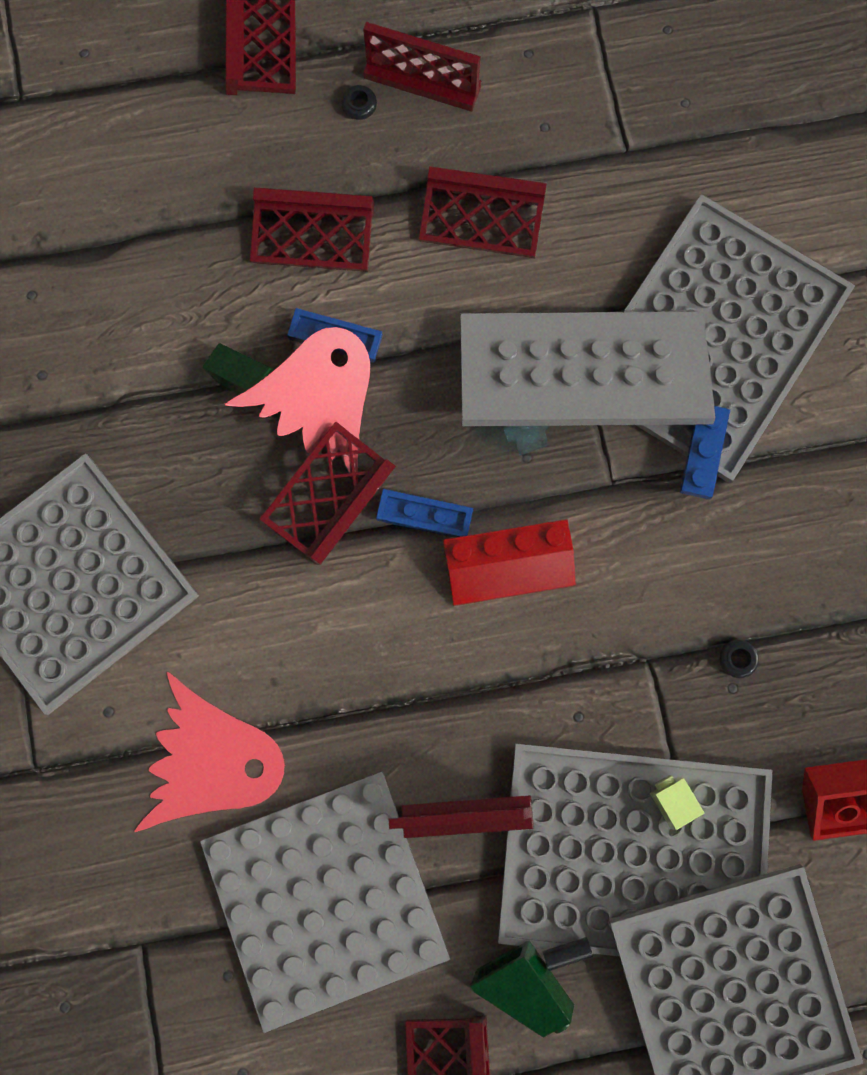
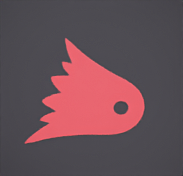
[225,327,370,484]
[134,672,285,832]

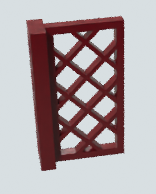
[226,0,296,96]
[363,22,482,112]
[419,166,547,259]
[250,187,374,272]
[259,422,396,565]
[388,795,534,838]
[405,1015,490,1075]

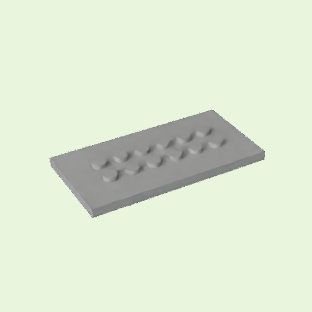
[460,312,715,426]

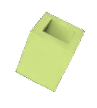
[650,775,705,830]

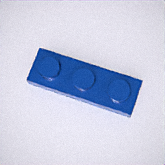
[287,308,383,363]
[680,406,731,500]
[376,489,473,538]

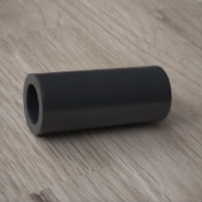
[542,937,593,971]

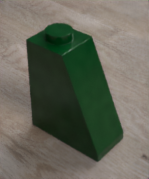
[202,343,281,421]
[470,940,574,1038]

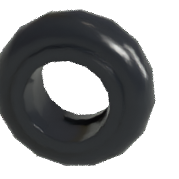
[341,85,377,120]
[719,639,759,679]

